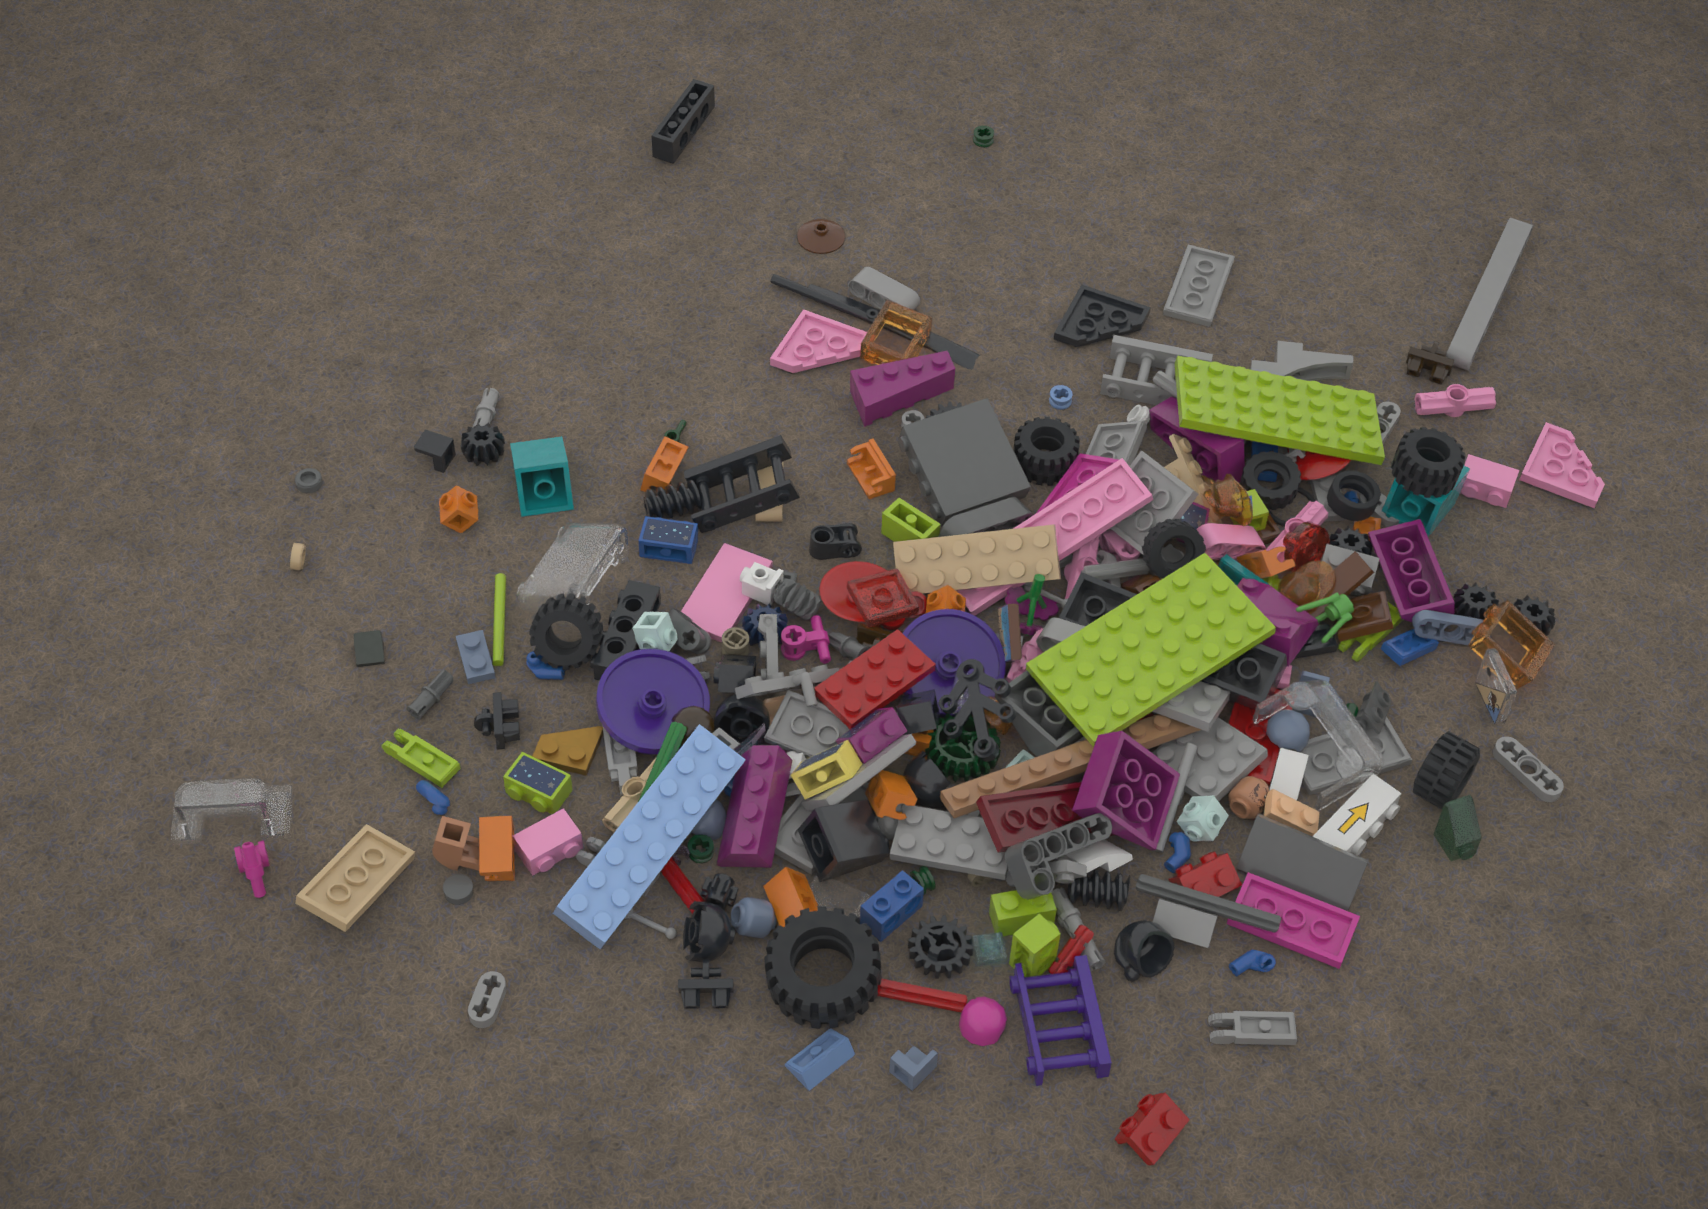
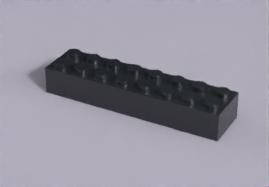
[1059,572,1287,714]

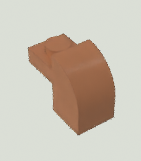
[432,816,479,871]

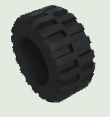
[764,906,882,1029]

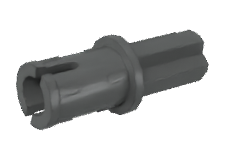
[829,632,870,659]
[406,670,453,720]

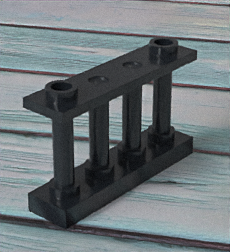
[684,435,800,533]

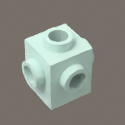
[632,612,678,651]
[1177,795,1229,842]

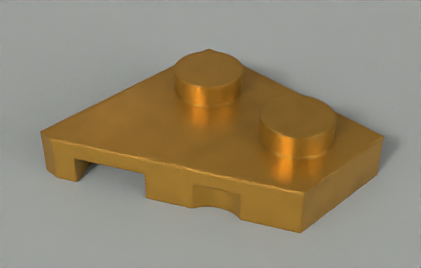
[532,726,603,776]

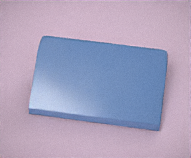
[784,1029,855,1091]

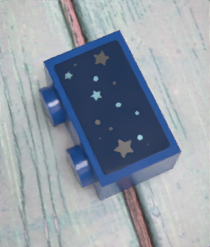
[638,516,698,564]

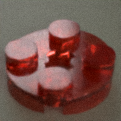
[1283,521,1330,575]

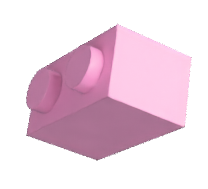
[1460,454,1519,508]
[513,808,583,876]

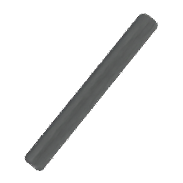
[1136,874,1281,933]

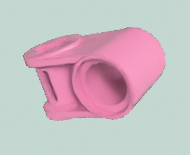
[1099,529,1140,562]

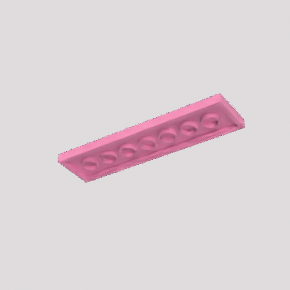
[956,458,1153,616]

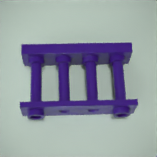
[1009,955,1112,1086]

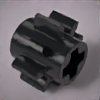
[700,873,739,909]

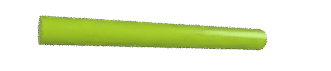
[492,573,506,666]

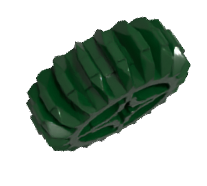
[925,711,1001,783]

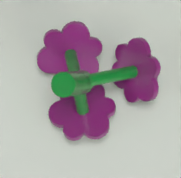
[1005,574,1059,636]

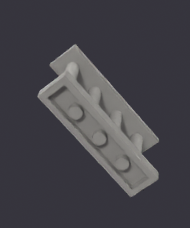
[1100,335,1213,405]

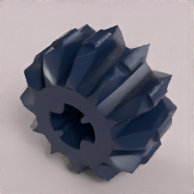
[742,603,788,648]

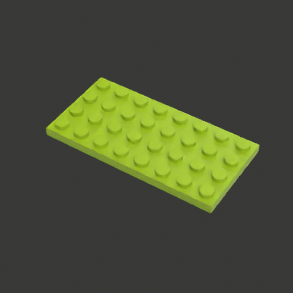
[1175,356,1385,465]
[1026,553,1276,747]

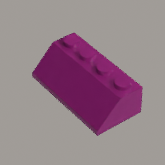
[1368,519,1454,626]
[716,745,793,868]

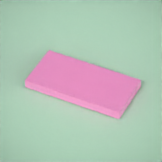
[681,543,773,643]

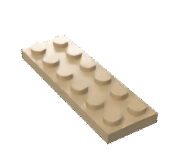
[893,524,1061,596]

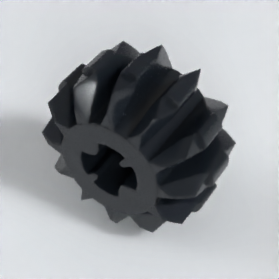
[460,422,505,466]
[1327,526,1373,556]
[1453,582,1499,625]
[1508,595,1556,642]

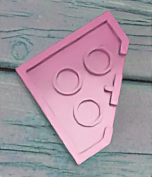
[770,309,871,373]
[1520,422,1605,508]

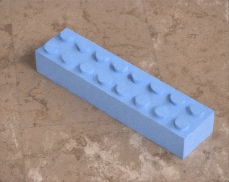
[553,724,746,949]

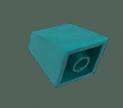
[510,436,574,517]
[1382,465,1470,537]

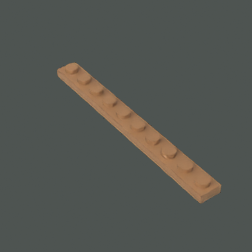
[940,714,1202,818]

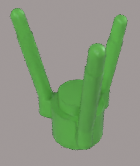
[1296,592,1354,643]

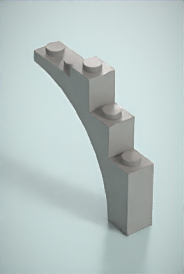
[1244,341,1353,444]

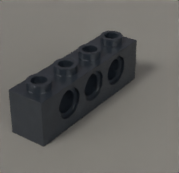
[651,79,715,164]
[590,580,661,681]

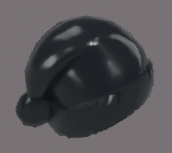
[1114,920,1175,982]

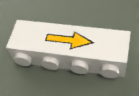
[1312,774,1401,856]

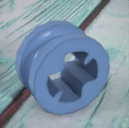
[1049,385,1073,410]

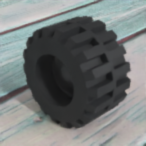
[1013,416,1080,486]
[1391,427,1466,498]
[529,593,603,670]
[1413,731,1480,810]

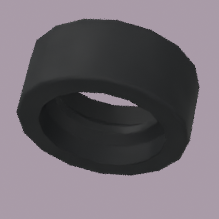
[1327,471,1381,521]

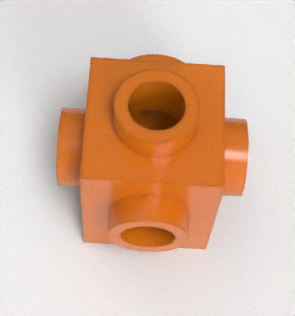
[439,485,478,533]
[925,585,966,614]

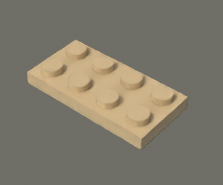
[295,824,415,932]

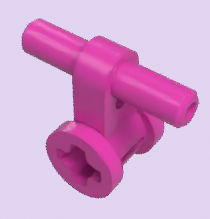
[781,615,831,664]
[234,840,270,898]

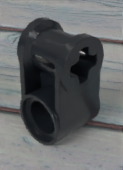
[809,523,862,560]

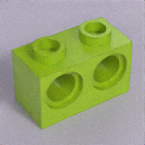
[1009,913,1061,977]

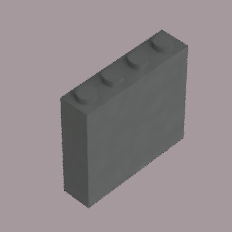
[898,398,1031,526]

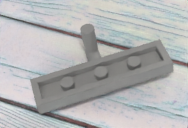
[735,665,840,707]

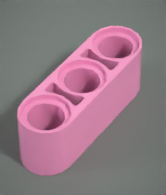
[1196,523,1267,561]

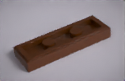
[1295,551,1375,618]

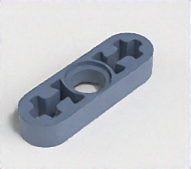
[1412,610,1490,646]

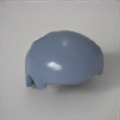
[1266,710,1310,752]
[690,799,726,840]

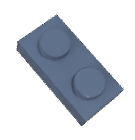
[456,630,495,684]

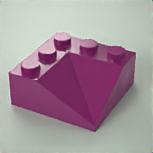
[1237,578,1318,667]
[1072,731,1180,850]

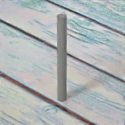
[1153,743,1197,853]

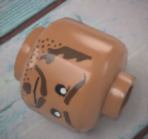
[1228,776,1270,819]

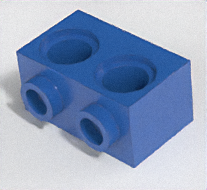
[860,870,924,942]

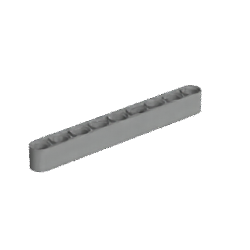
[1446,217,1533,371]

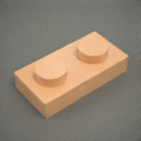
[1264,789,1319,836]

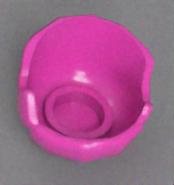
[959,996,1007,1046]

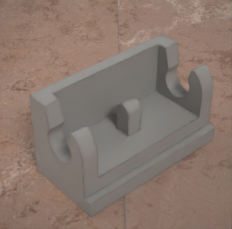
[1153,898,1218,948]

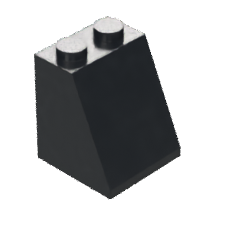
[797,800,890,882]

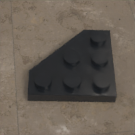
[1053,284,1151,347]

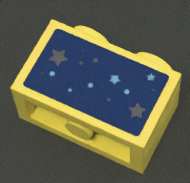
[791,740,862,800]

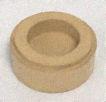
[290,543,306,571]

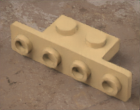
[1164,434,1222,524]

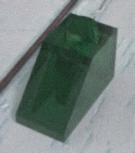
[1433,795,1482,861]

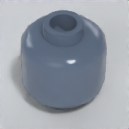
[730,897,777,938]

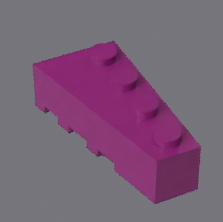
[850,350,955,427]
[1149,396,1245,493]

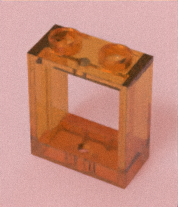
[860,300,932,365]
[1468,600,1555,689]

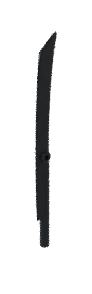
[770,274,980,370]

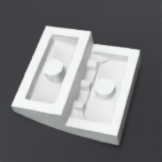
[1056,839,1133,873]

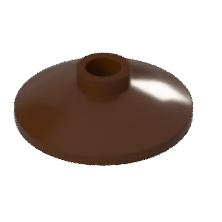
[797,219,845,254]

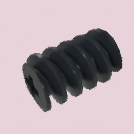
[643,480,701,519]
[1067,869,1130,911]

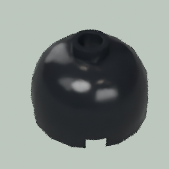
[714,694,770,750]
[903,751,950,809]
[683,901,735,962]

